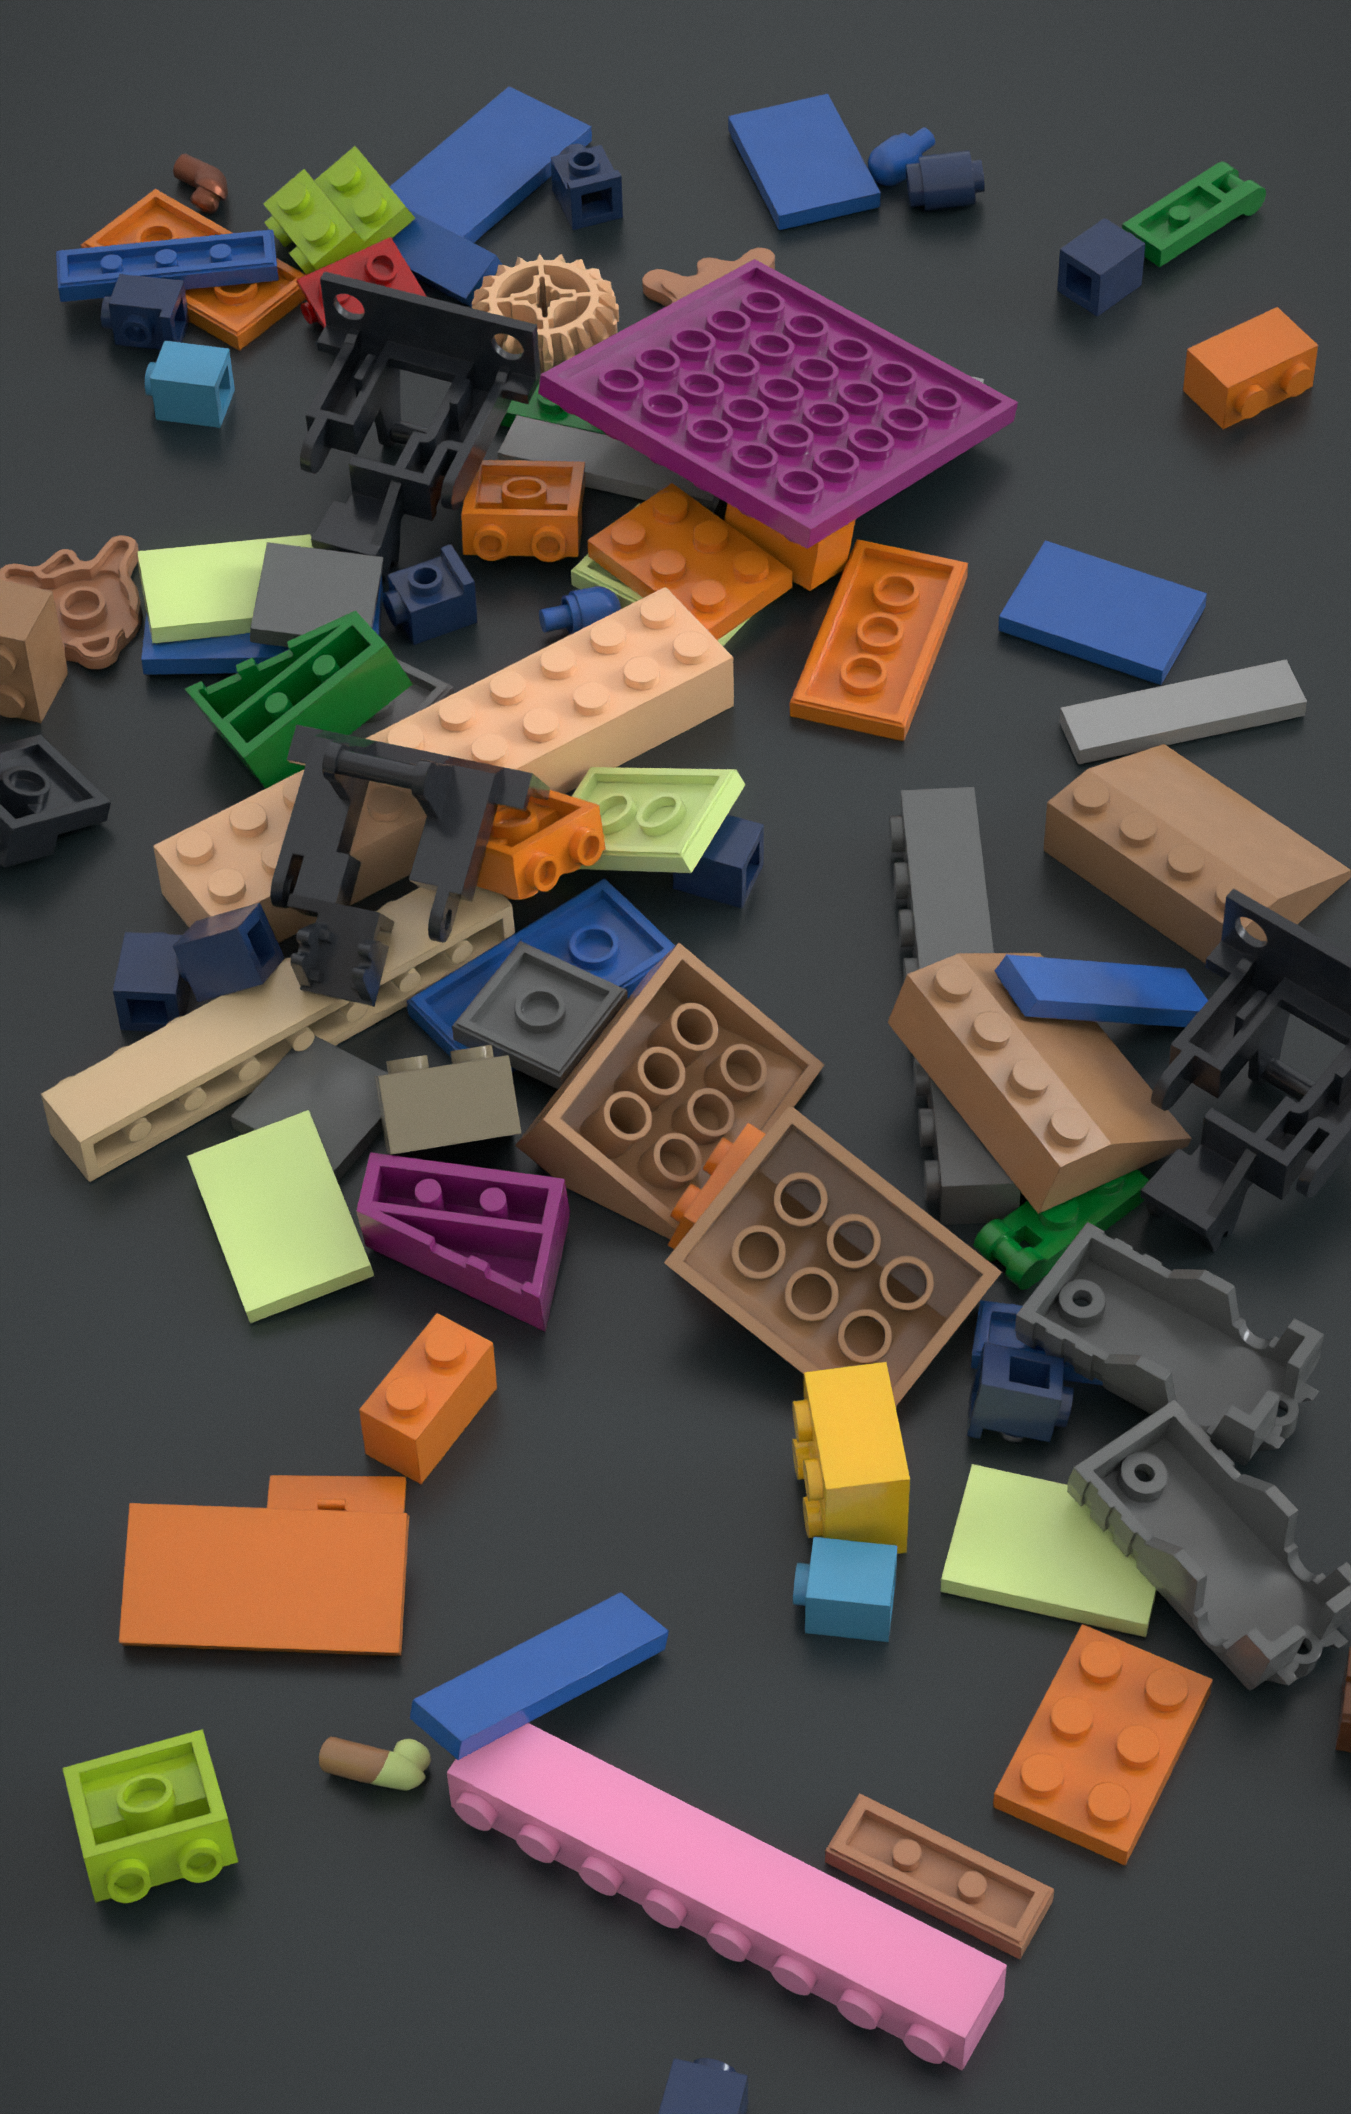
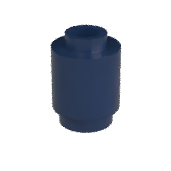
[905,150,985,211]

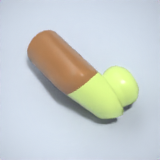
[319,1737,431,1791]

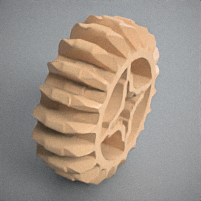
[472,253,619,374]

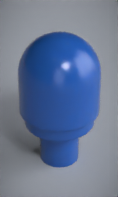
[867,127,935,186]
[539,586,621,635]

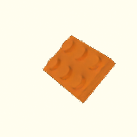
[587,483,792,640]
[993,1624,1213,1866]

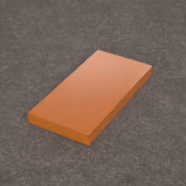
[81,189,306,351]
[790,539,968,742]
[119,1503,409,1656]

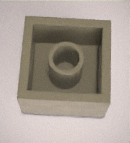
[374,1045,521,1155]

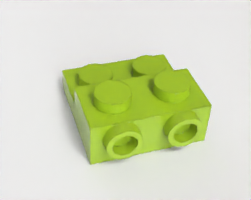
[263,146,415,275]
[62,1729,238,1903]

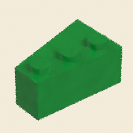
[185,610,413,789]

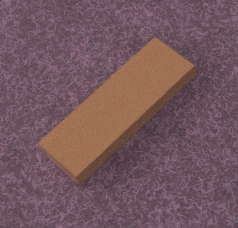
[825,1793,1054,1959]

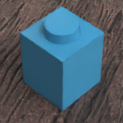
[145,341,235,428]
[793,1537,897,1642]

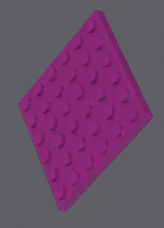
[538,259,1018,549]

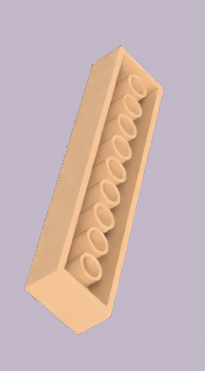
[153,587,734,943]

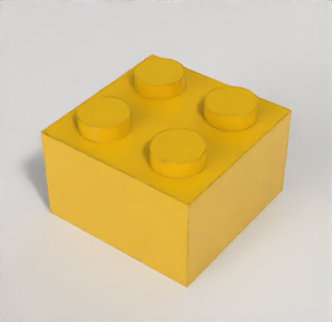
[792,1362,910,1554]

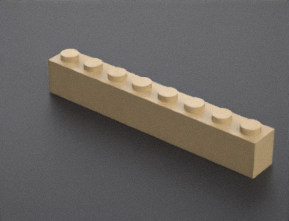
[41,886,515,1182]

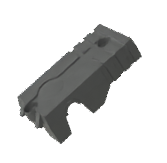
[1015,1222,1324,1466]
[1067,1399,1351,1691]

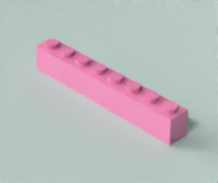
[447,1723,1007,2070]

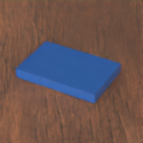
[728,94,881,230]
[998,540,1207,685]

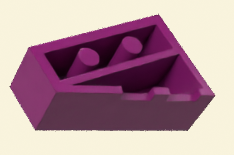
[356,1152,570,1332]

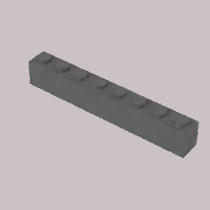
[889,787,1020,1225]

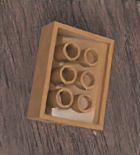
[1044,744,1351,964]
[515,943,824,1240]
[887,953,1192,1214]
[664,1105,1002,1407]

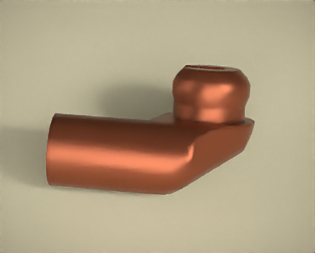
[173,153,228,214]

